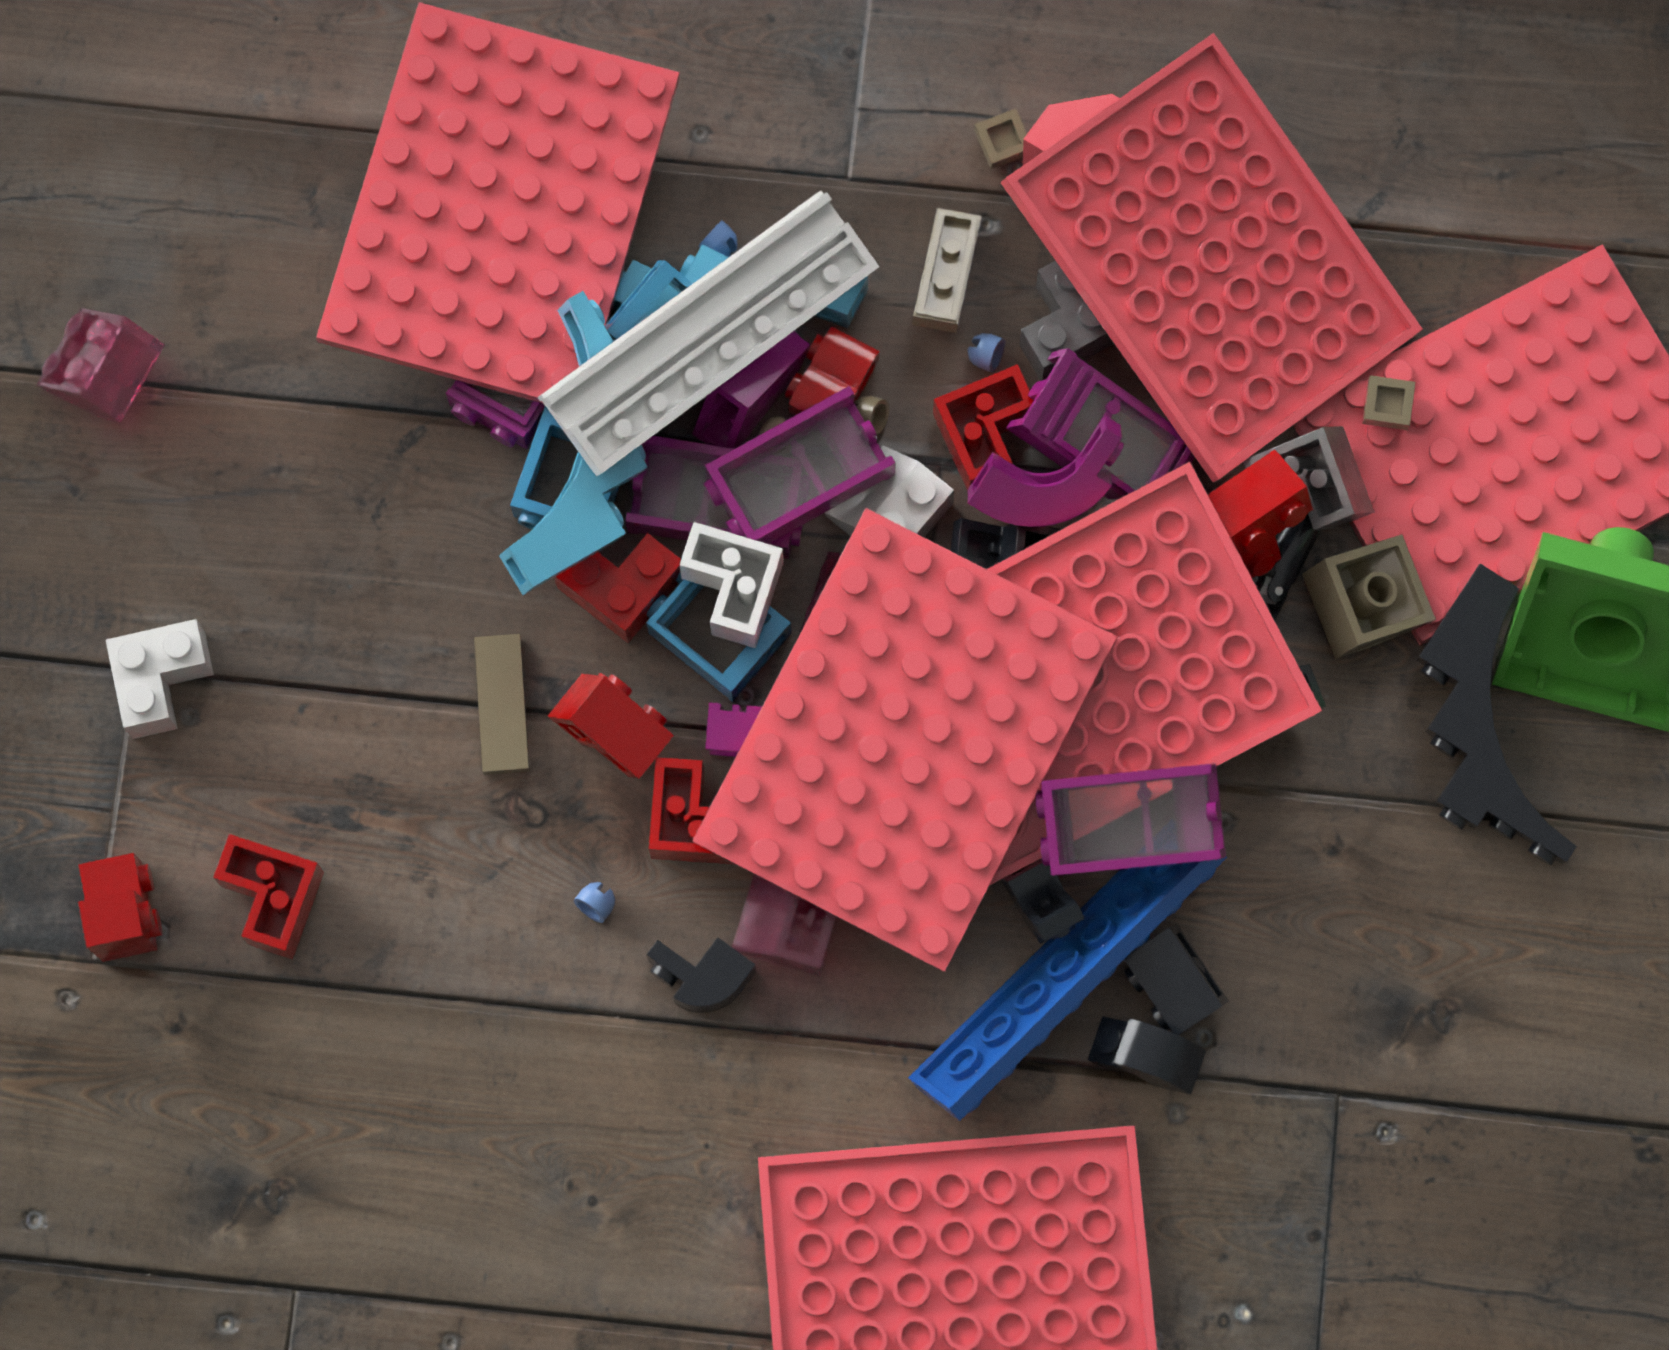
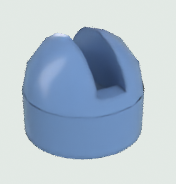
[698,220,737,257]
[967,333,1005,373]
[574,882,615,923]

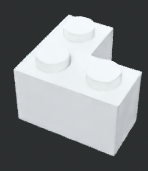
[679,522,784,648]
[106,619,214,739]

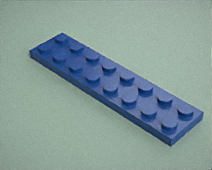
[908,819,1227,1121]

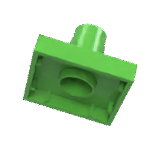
[1492,527,1669,732]

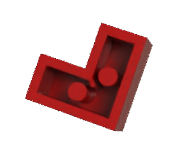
[933,364,1034,491]
[1208,449,1313,578]
[554,533,681,643]
[548,673,674,779]
[649,757,736,865]
[213,834,324,960]
[78,853,162,962]

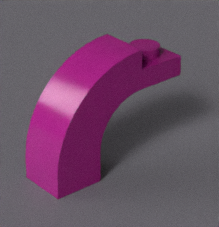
[967,415,1124,527]

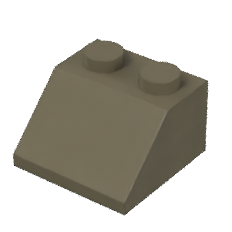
[1302,535,1436,659]

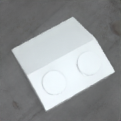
[825,446,954,537]

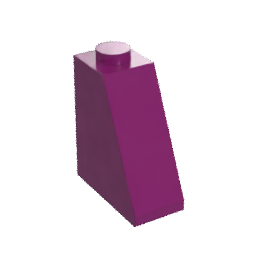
[692,331,810,449]

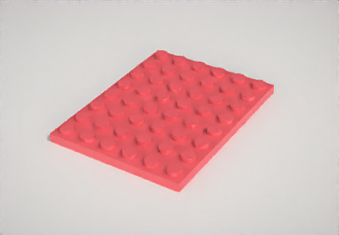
[316,2,679,404]
[1000,33,1423,483]
[1293,244,1669,646]
[987,462,1322,885]
[692,508,1117,972]
[758,1125,1157,1350]

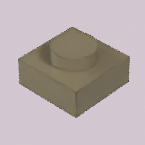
[974,109,1027,169]
[1362,375,1415,430]

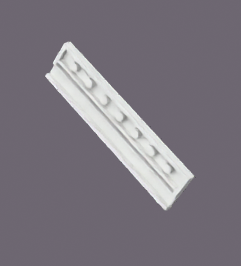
[537,191,879,476]

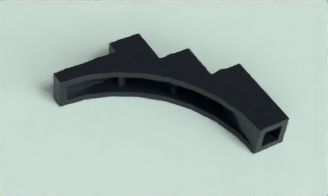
[1416,563,1577,866]

